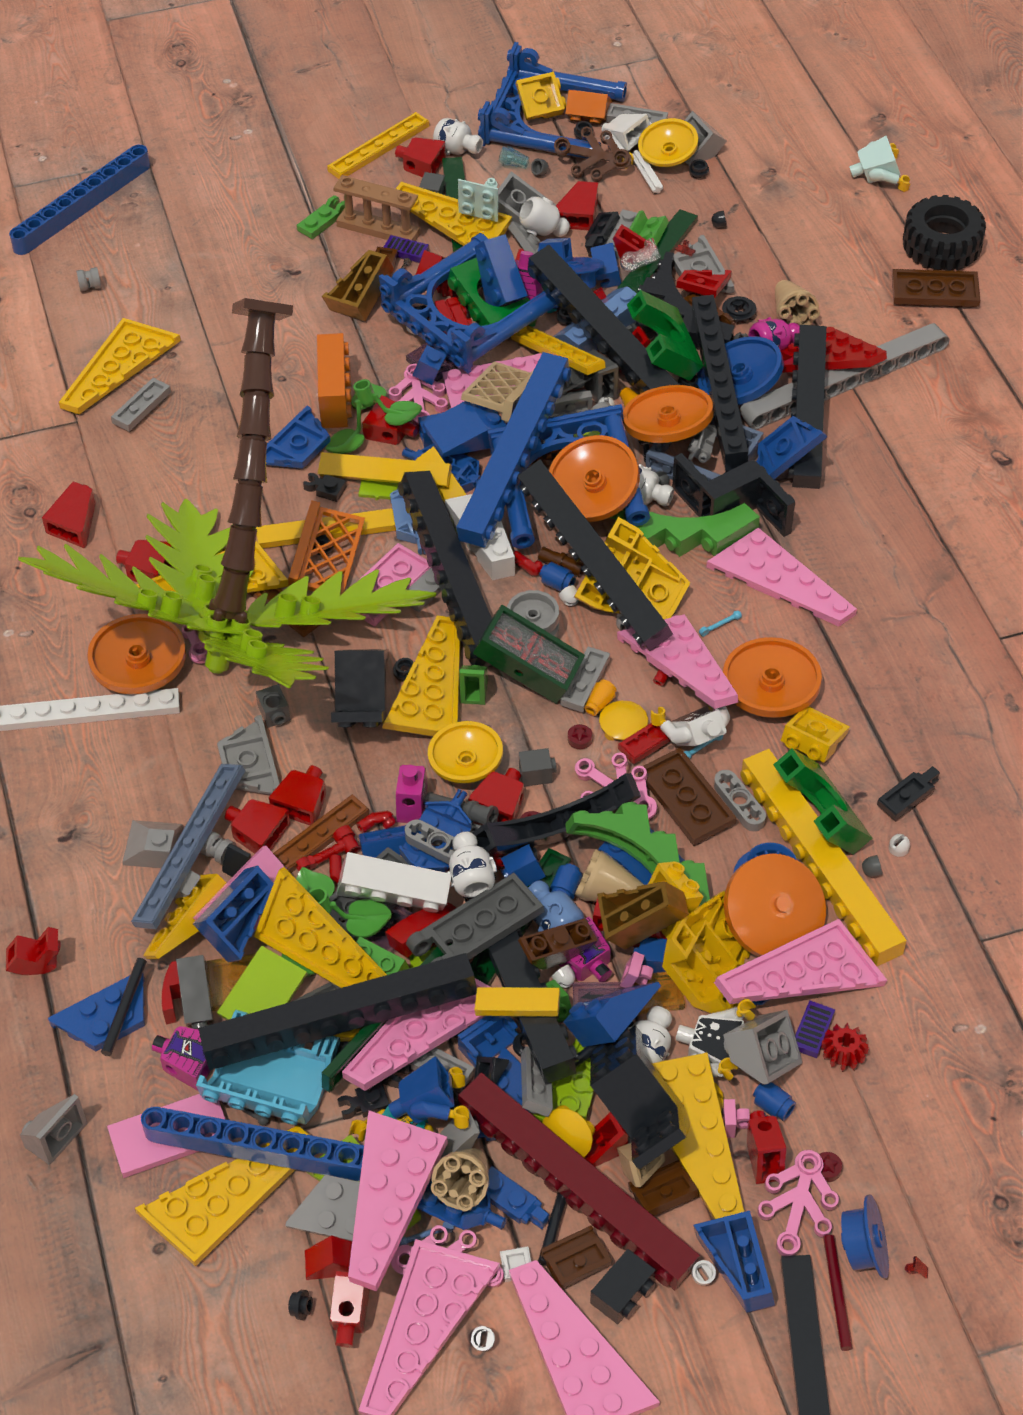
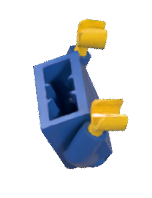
[388,1056,470,1129]

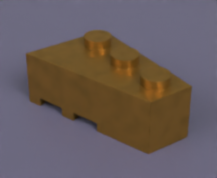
[322,250,394,321]
[597,881,689,950]

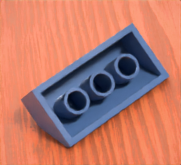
[553,287,637,352]

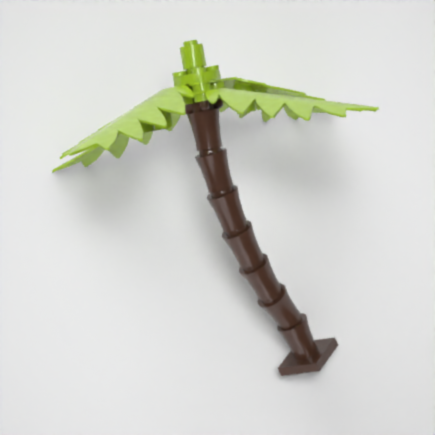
[18,298,437,688]

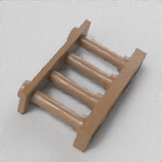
[333,175,420,241]

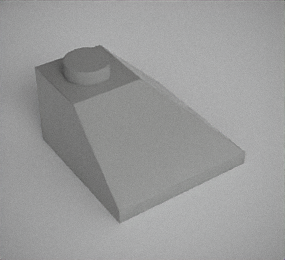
[684,111,727,166]
[122,820,183,868]
[20,1094,88,1165]

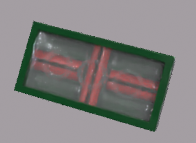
[473,605,585,704]

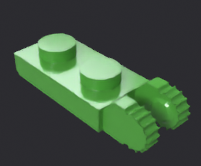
[296,195,345,239]

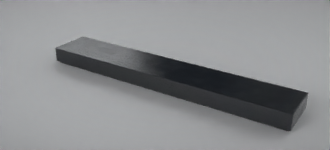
[780,1255,830,1415]

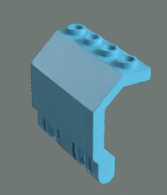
[196,1010,340,1125]

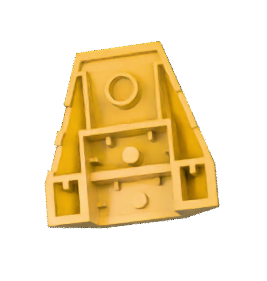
[574,517,690,619]
[662,891,750,1013]

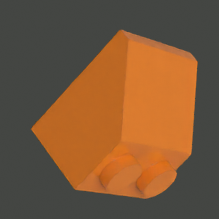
[565,90,612,124]

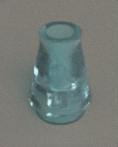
[498,146,530,169]

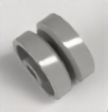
[507,590,559,638]

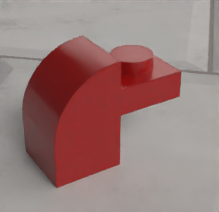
[6,927,61,975]

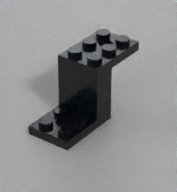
[672,453,795,537]
[331,649,389,727]
[590,1025,686,1170]

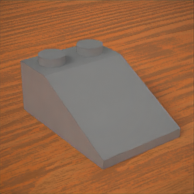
[498,171,556,236]

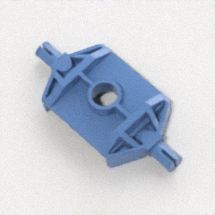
[390,489,426,555]

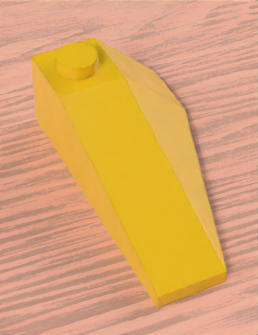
[143,874,227,959]

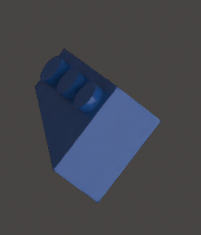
[475,234,528,307]
[193,865,274,962]
[693,1210,775,1313]

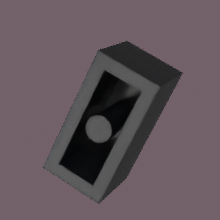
[590,1249,656,1325]

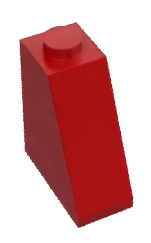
[556,181,598,231]
[42,481,96,548]

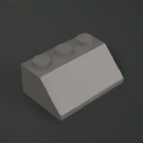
[723,1010,802,1084]

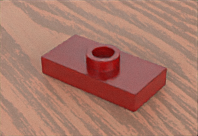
[618,723,671,765]

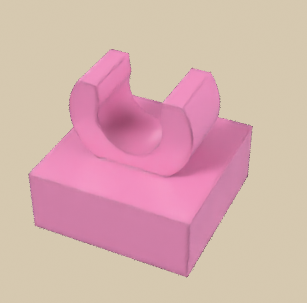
[620,951,653,988]
[722,1099,750,1138]

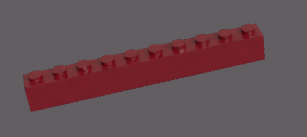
[458,1073,700,1291]

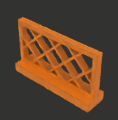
[288,500,365,595]

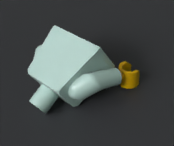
[849,136,911,192]

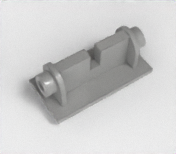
[688,424,717,463]

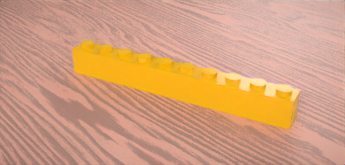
[740,749,907,966]

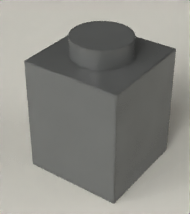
[419,172,445,195]
[519,748,557,787]

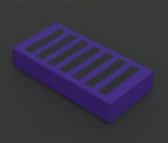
[383,235,429,263]
[795,1000,835,1058]

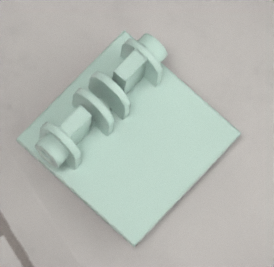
[458,178,498,222]

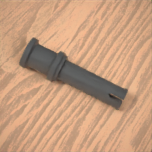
[424,792,499,824]

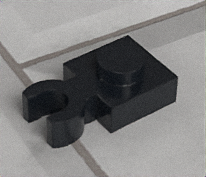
[303,473,347,502]
[337,1081,389,1120]

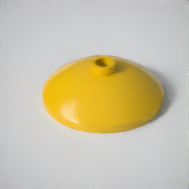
[638,118,699,167]
[428,721,503,783]

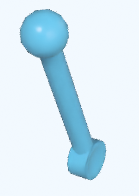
[699,610,742,637]
[684,734,724,759]

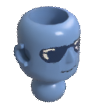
[528,880,585,932]

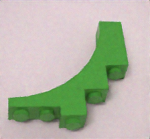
[610,503,760,557]
[565,802,710,907]

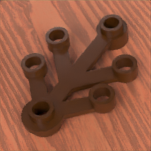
[554,126,631,182]

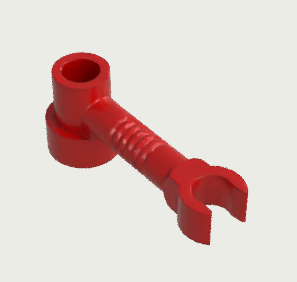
[296,825,361,871]

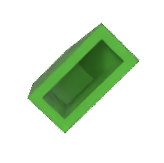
[459,665,488,705]

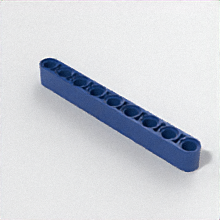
[9,144,150,255]
[141,1107,364,1182]

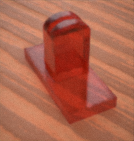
[675,240,696,257]
[905,1256,928,1279]

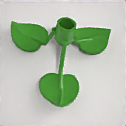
[325,379,422,454]
[281,867,392,977]

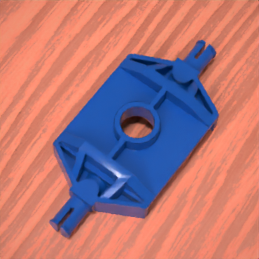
[402,444,480,493]
[399,789,472,873]
[417,1179,507,1230]

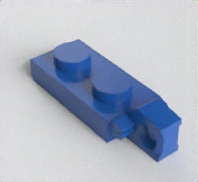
[484,1166,549,1230]

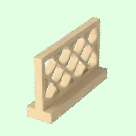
[461,361,534,422]

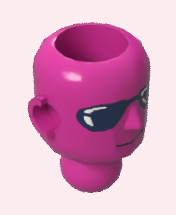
[748,317,800,351]

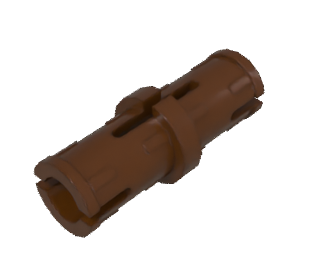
[538,546,584,577]

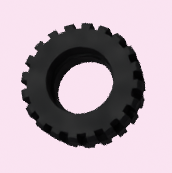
[903,195,986,271]

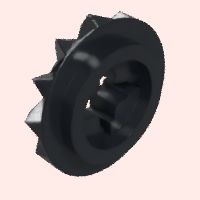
[722,296,756,323]

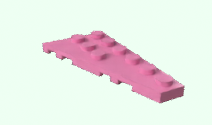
[442,353,542,408]
[706,528,857,627]
[617,614,738,709]
[714,919,888,1004]
[342,979,490,1091]
[348,1111,448,1291]
[358,1239,500,1415]
[509,1260,660,1415]

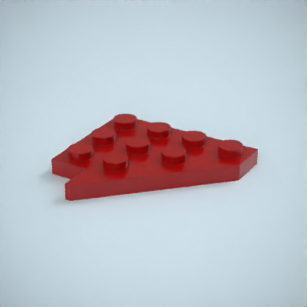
[781,327,887,373]

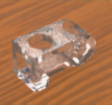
[620,238,661,272]

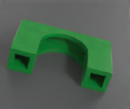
[448,257,537,327]
[627,290,704,381]
[773,748,873,855]

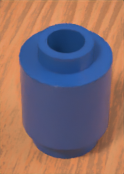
[540,562,576,592]
[550,864,583,900]
[753,1082,796,1121]

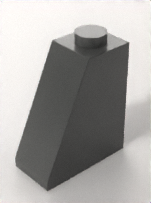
[584,350,618,404]
[176,955,214,1030]

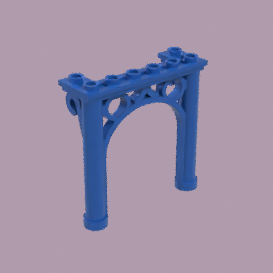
[478,42,627,159]
[379,233,558,374]
[487,404,650,549]

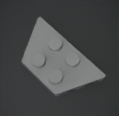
[673,235,734,293]
[217,715,280,795]
[285,1175,360,1241]

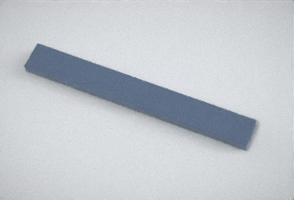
[131,764,245,929]

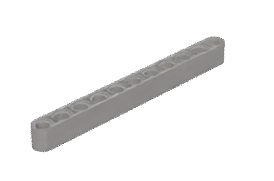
[739,323,950,430]

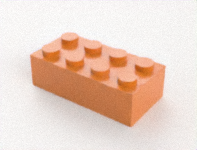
[317,333,352,428]

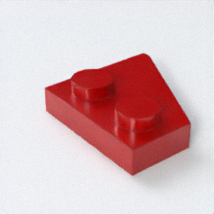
[676,270,732,298]

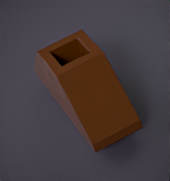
[518,918,598,970]

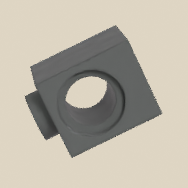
[256,684,291,728]

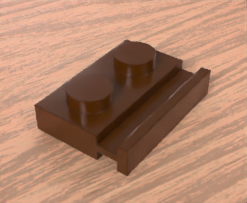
[628,1160,699,1216]
[540,1225,612,1289]

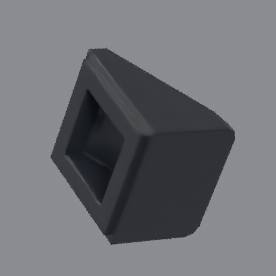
[222,843,251,877]
[474,1056,509,1084]

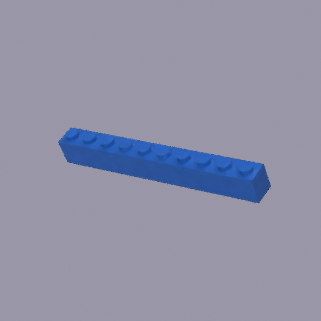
[456,352,572,548]

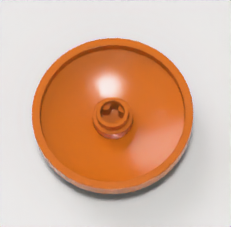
[623,385,714,443]
[549,435,640,522]
[87,614,186,694]
[723,637,822,718]
[724,854,826,957]

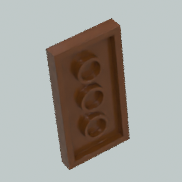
[892,269,981,307]
[638,748,737,846]

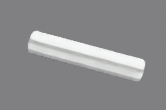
[633,150,663,194]

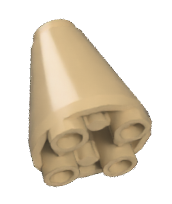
[775,280,820,326]
[575,849,644,902]
[431,1148,489,1211]

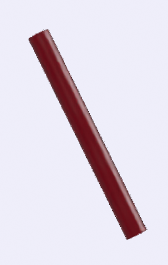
[823,1234,853,1351]

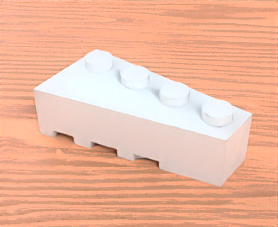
[445,494,515,580]
[336,852,451,912]

